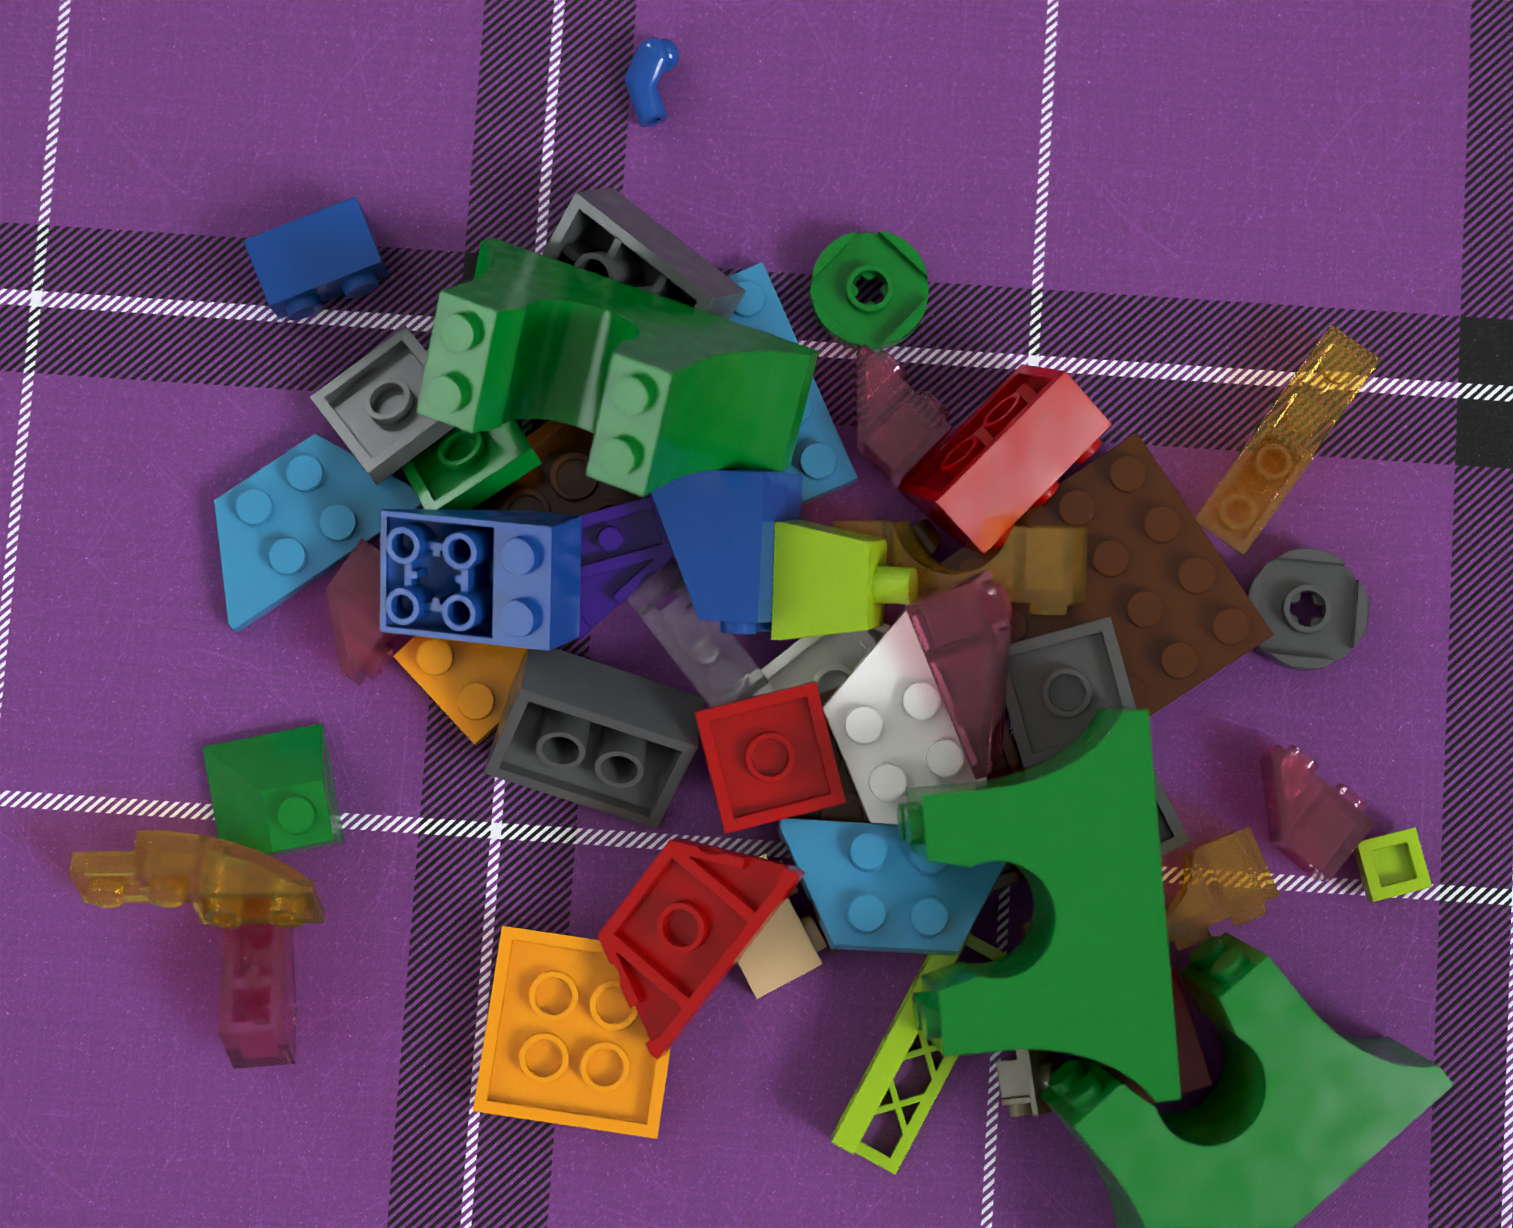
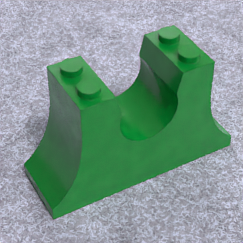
[417,238,819,497]
[897,707,1181,1102]
[1039,932,1454,1228]

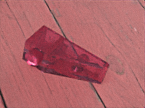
[905,569,1012,780]
[219,866,297,1069]

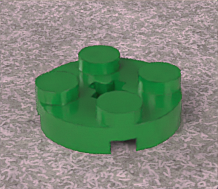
[809,231,929,354]

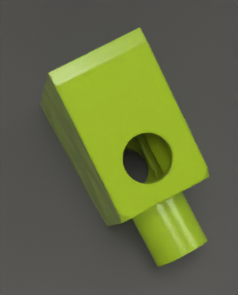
[771,520,918,640]

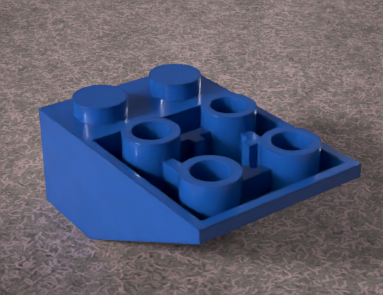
[380,509,582,651]

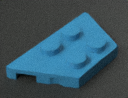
[214,434,424,633]
[778,818,1007,956]

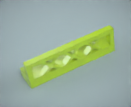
[830,931,1008,1175]

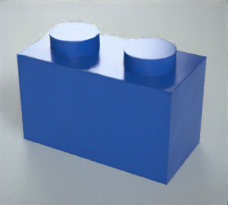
[243,196,390,321]

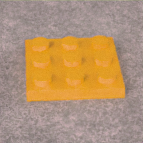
[473,926,671,1139]

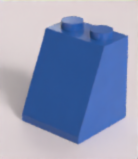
[651,470,803,634]

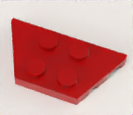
[597,837,806,1060]

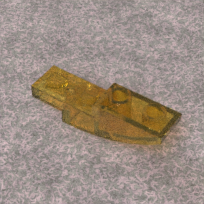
[1195,325,1381,555]
[69,830,325,929]

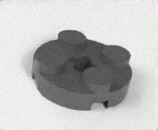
[1246,548,1369,671]

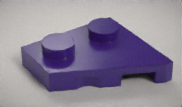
[574,495,674,640]

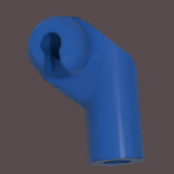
[625,37,679,127]

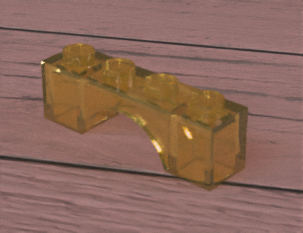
[833,518,1087,615]
[1017,827,1279,951]

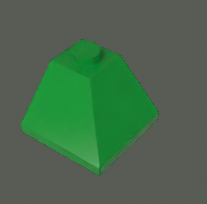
[202,723,345,867]

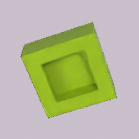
[1351,827,1432,902]

